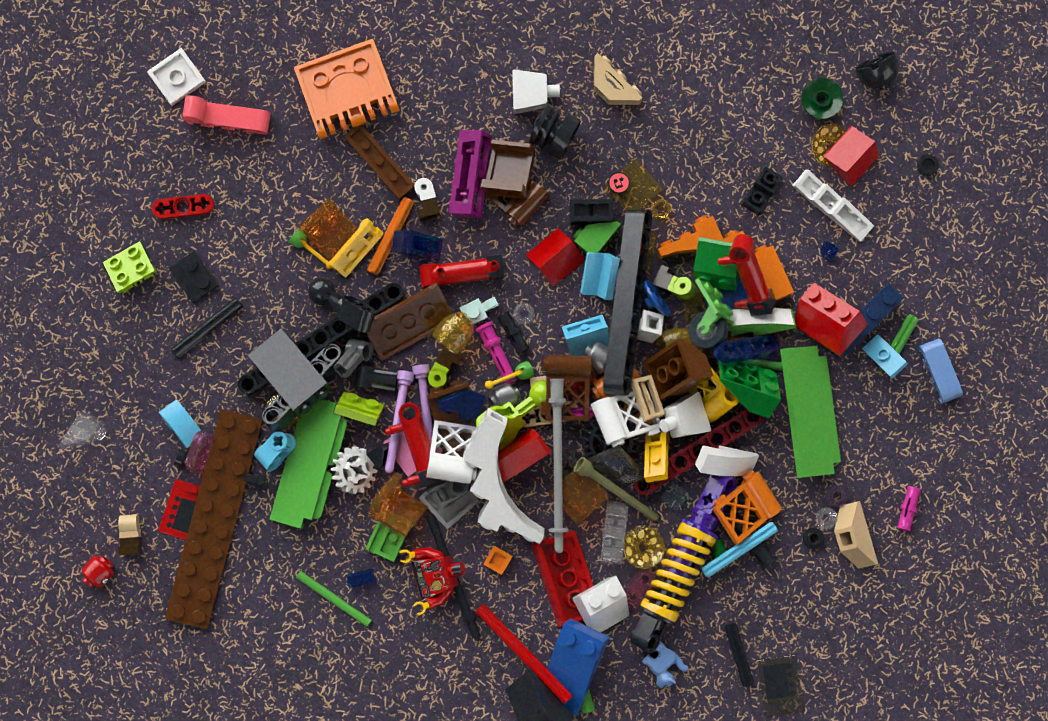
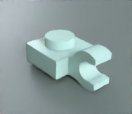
[460,297,499,327]

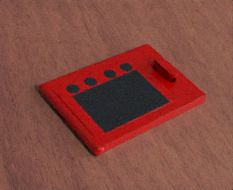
[158,479,200,540]

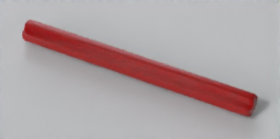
[476,604,572,704]

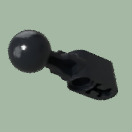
[308,278,376,333]

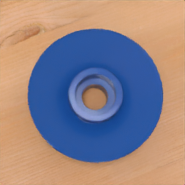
[644,280,671,317]

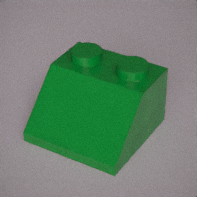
[693,237,740,291]

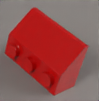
[795,283,868,356]

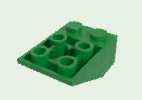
[717,353,781,418]

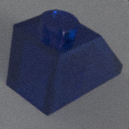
[392,230,443,260]

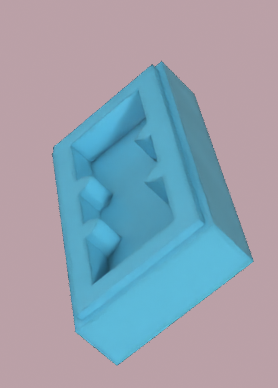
[862,334,908,378]

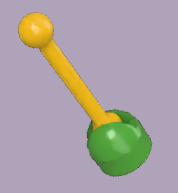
[288,229,333,270]
[485,361,534,389]

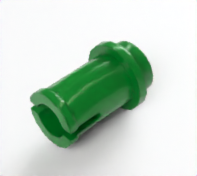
[711,539,729,565]

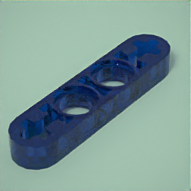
[714,335,780,364]

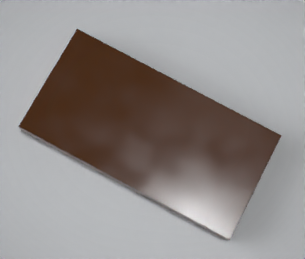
[366,283,456,361]

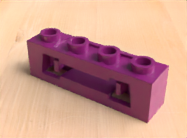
[449,130,492,218]

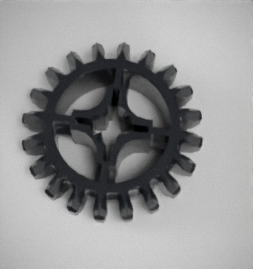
[582,417,640,470]

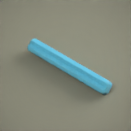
[702,522,778,577]

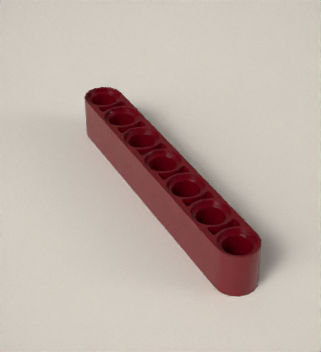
[634,409,763,495]

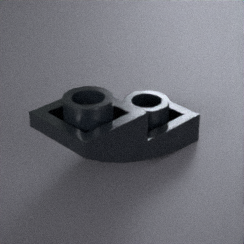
[741,166,783,216]

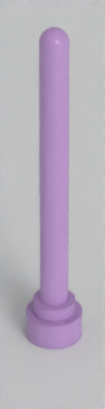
[412,364,433,435]
[385,370,414,473]

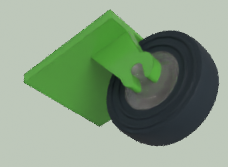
[689,278,735,350]

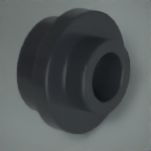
[802,528,825,549]

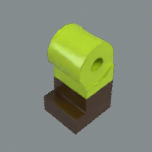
[653,265,697,300]
[428,347,463,387]

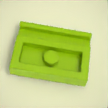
[334,392,384,426]

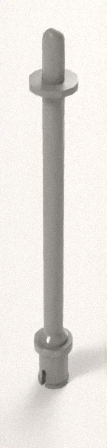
[548,379,569,553]

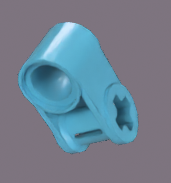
[254,431,296,472]

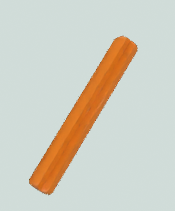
[367,197,414,275]

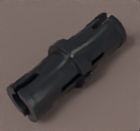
[497,311,530,355]

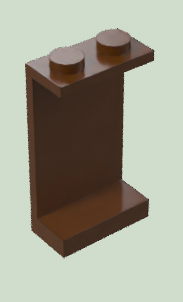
[426,379,479,457]

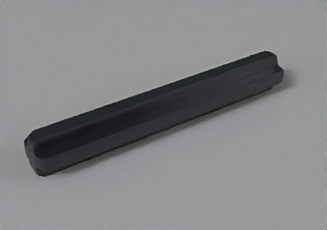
[171,298,243,358]

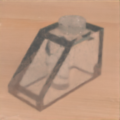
[58,410,108,449]

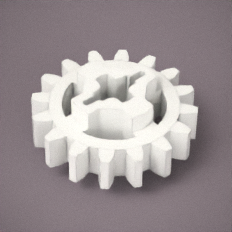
[331,447,377,494]

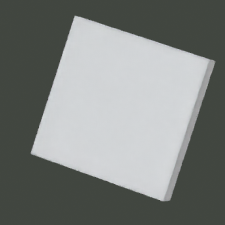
[147,48,206,106]

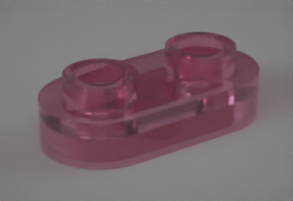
[185,430,215,474]
[623,569,656,608]

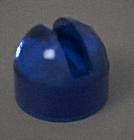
[820,241,839,260]

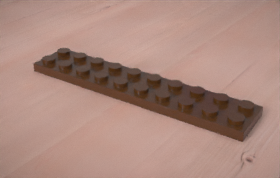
[165,409,263,629]

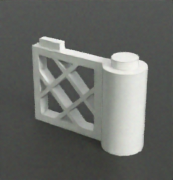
[591,388,660,448]
[427,420,477,484]

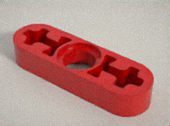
[152,194,214,219]

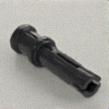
[725,510,778,570]

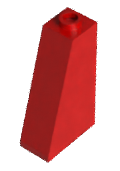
[471,427,552,483]

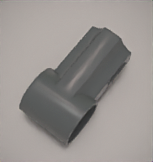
[333,338,374,378]

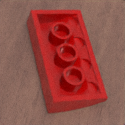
[531,530,593,627]

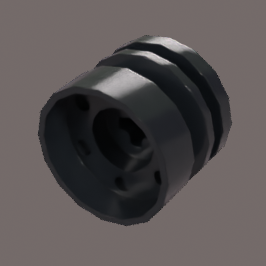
[529,104,581,160]

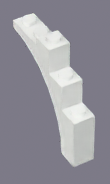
[462,408,545,544]

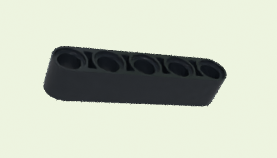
[262,344,343,432]

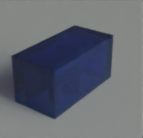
[346,568,376,588]

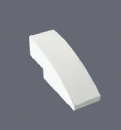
[695,445,759,476]

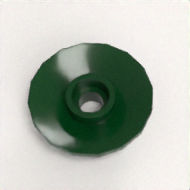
[801,78,843,119]

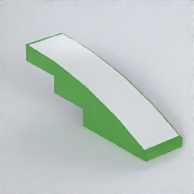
[709,308,796,337]

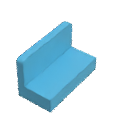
[580,252,620,300]
[562,315,609,355]

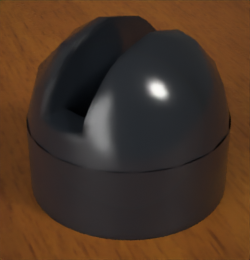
[174,449,192,468]

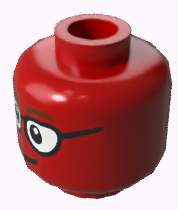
[81,555,114,588]

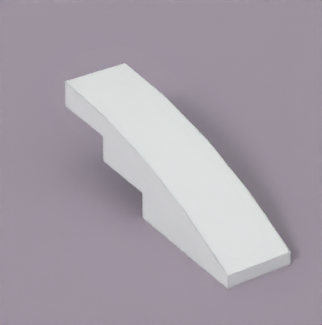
[792,170,874,242]

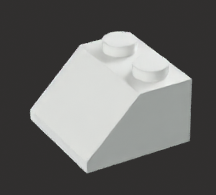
[572,576,629,633]

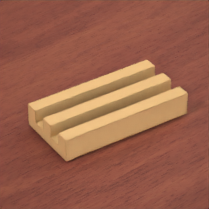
[631,375,665,422]

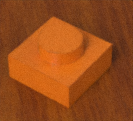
[483,546,513,575]

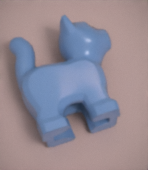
[642,642,688,688]

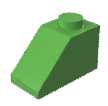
[573,221,621,255]

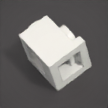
[637,310,664,343]

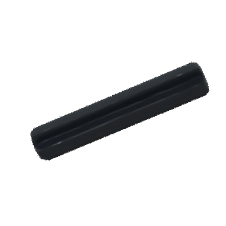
[725,623,754,687]

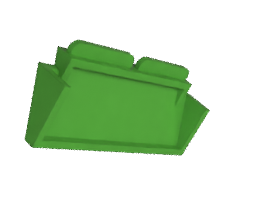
[780,346,841,478]
[269,400,347,529]

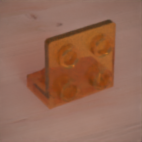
[299,198,358,260]
[549,470,609,525]
[369,472,428,536]

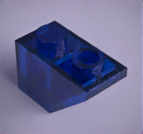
[436,388,486,422]

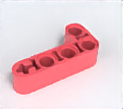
[182,95,271,135]

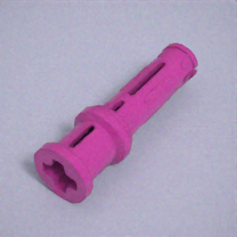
[475,321,518,384]

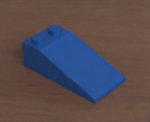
[547,619,610,716]

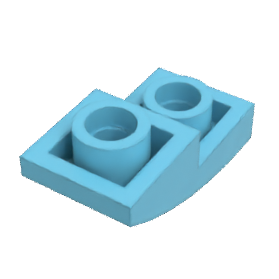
[158,400,204,448]

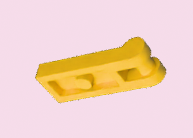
[329,218,383,278]
[644,430,670,483]

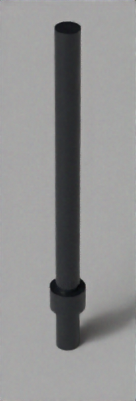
[426,514,481,638]

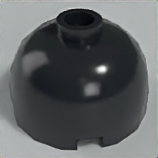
[855,51,899,90]

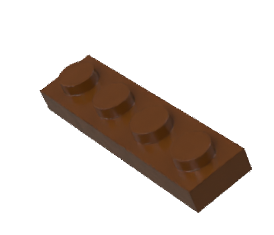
[344,125,415,200]

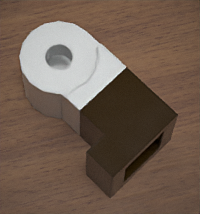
[415,178,441,222]

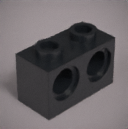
[569,199,613,225]

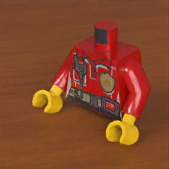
[399,547,466,616]

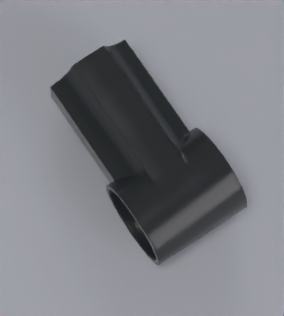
[354,365,398,391]

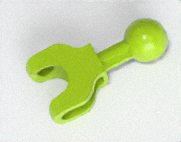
[476,380,546,451]

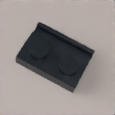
[169,251,219,303]

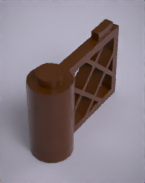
[484,178,550,227]
[541,354,591,421]

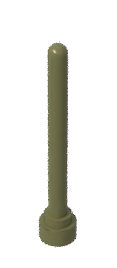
[574,457,659,521]

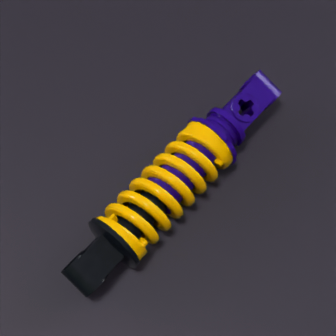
[630,475,737,653]

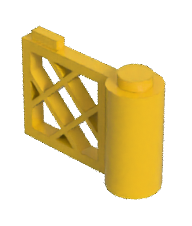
[688,368,739,423]

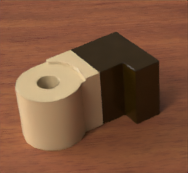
[118,514,142,555]

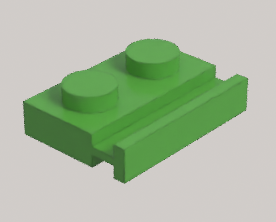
[366,510,412,562]

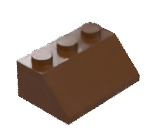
[643,338,713,401]

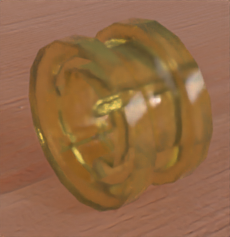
[651,199,671,219]

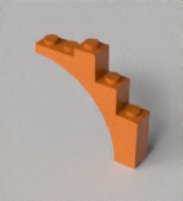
[656,215,794,301]

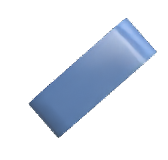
[918,338,963,404]

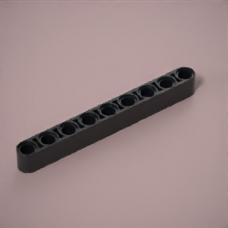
[603,209,652,396]
[238,283,404,395]

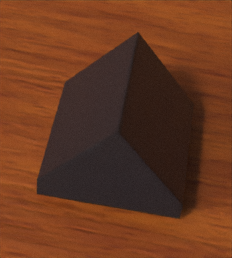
[366,442,389,468]

